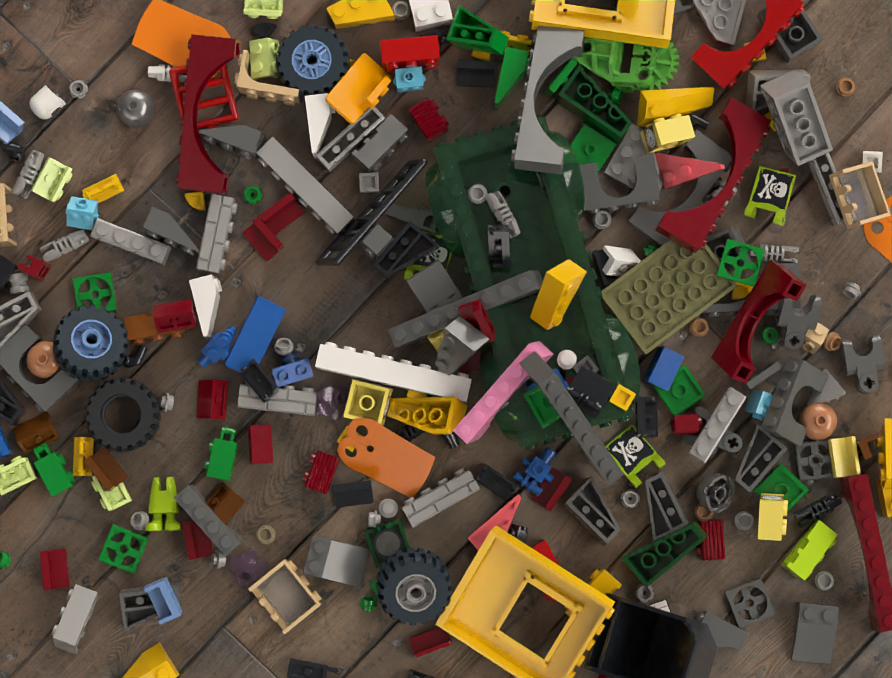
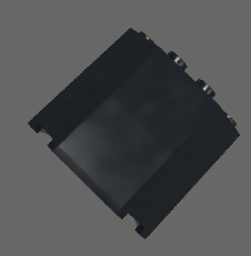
[584,593,717,678]

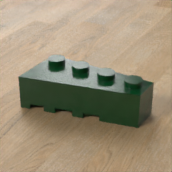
[556,65,632,144]
[622,521,708,588]

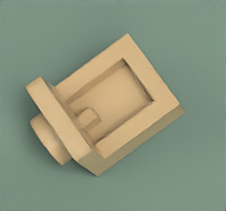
[801,323,829,354]

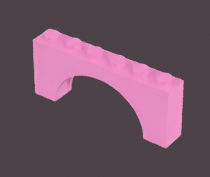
[453,341,553,444]

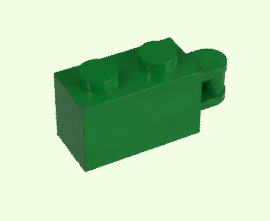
[204,426,239,481]
[33,442,76,497]

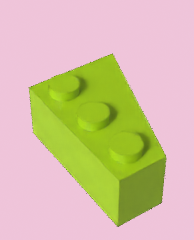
[781,520,838,581]

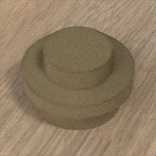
[256,525,276,544]

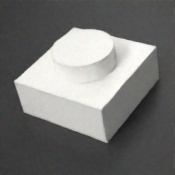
[862,151,883,172]

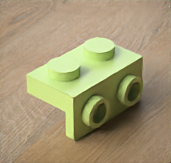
[243,0,283,19]
[249,38,280,79]
[30,157,72,202]
[0,456,38,495]
[91,475,132,511]

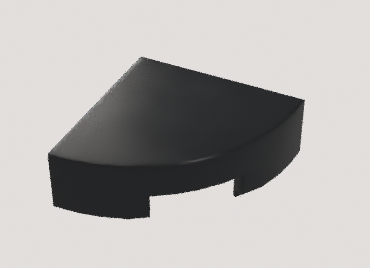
[250,22,277,39]

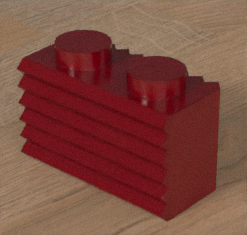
[408,97,449,143]
[670,413,702,435]
[303,450,340,494]
[696,520,726,561]

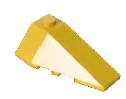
[637,87,714,127]
[387,397,467,434]
[122,642,180,678]

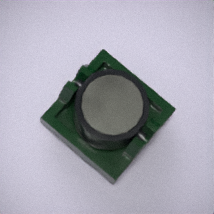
[364,519,410,568]

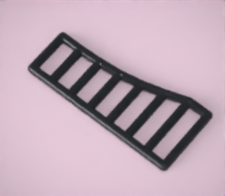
[316,158,428,266]

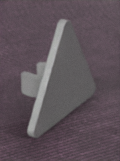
[807,369,845,405]

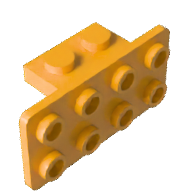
[325,53,392,124]

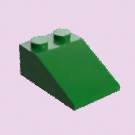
[493,47,530,110]

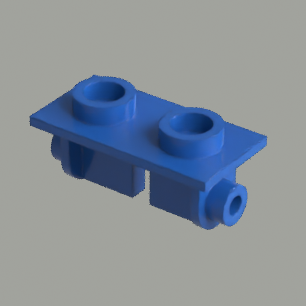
[271,358,313,387]

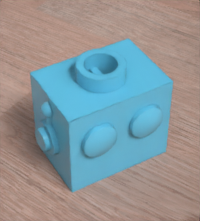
[393,67,426,93]
[66,196,99,230]
[745,390,773,421]

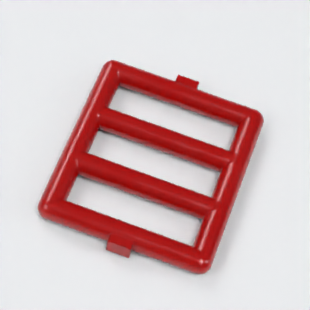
[169,64,239,129]

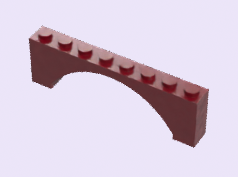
[176,34,241,193]
[655,97,771,254]
[839,474,892,633]

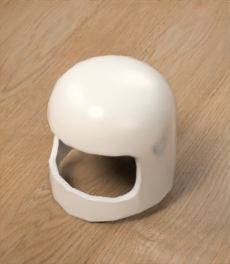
[29,85,66,119]

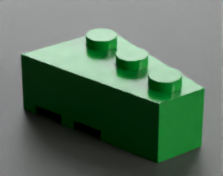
[446,5,509,55]

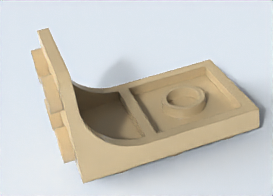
[234,50,301,106]

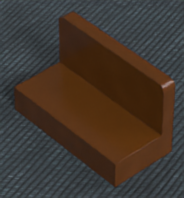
[13,412,60,455]
[856,434,881,460]
[84,447,128,491]
[206,482,245,525]

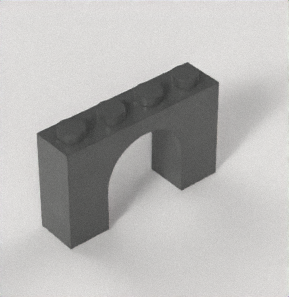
[577,153,661,214]
[0,324,81,412]
[761,356,828,446]
[174,485,245,556]

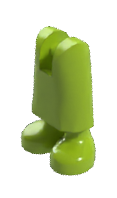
[145,477,182,531]

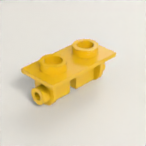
[501,31,532,55]
[82,174,124,203]
[73,437,94,476]

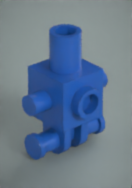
[198,326,236,367]
[512,447,557,497]

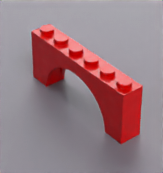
[691,0,806,89]

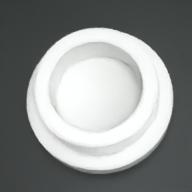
[557,350,577,369]

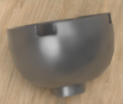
[116,90,155,128]
[696,473,735,513]

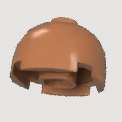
[26,341,61,380]
[798,403,837,440]

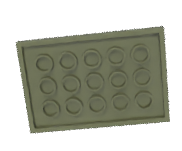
[599,239,738,355]

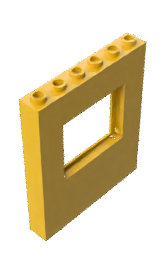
[529,0,675,49]
[436,525,615,678]

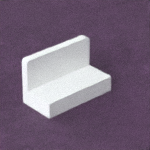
[602,246,641,277]

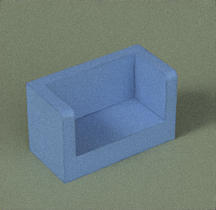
[143,576,183,625]

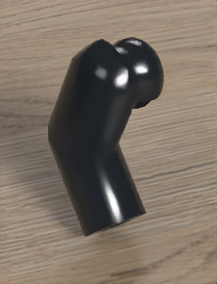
[689,114,710,130]

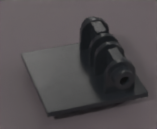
[567,365,616,419]

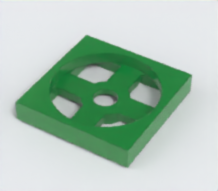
[717,239,765,287]
[73,272,117,312]
[98,524,149,574]

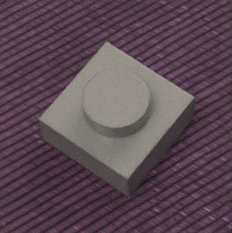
[359,172,379,193]

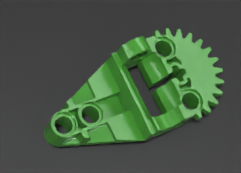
[571,37,680,93]

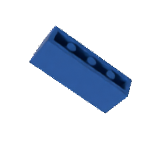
[223,296,286,373]

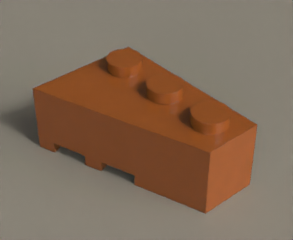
[124,313,187,344]

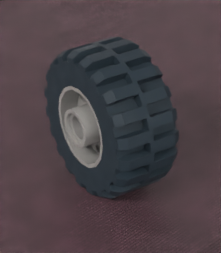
[376,547,452,626]

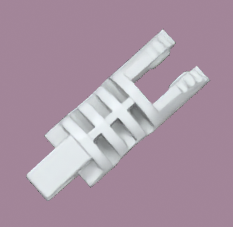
[148,64,188,82]

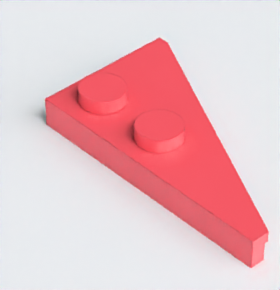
[655,153,725,189]
[468,494,521,551]

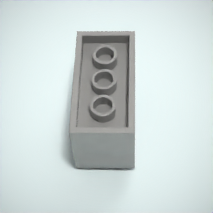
[760,70,833,166]

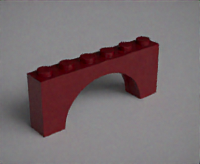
[711,260,807,384]

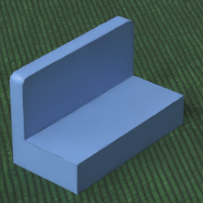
[0,101,25,144]

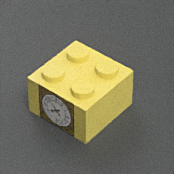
[640,114,695,154]
[343,379,393,426]
[758,493,788,541]

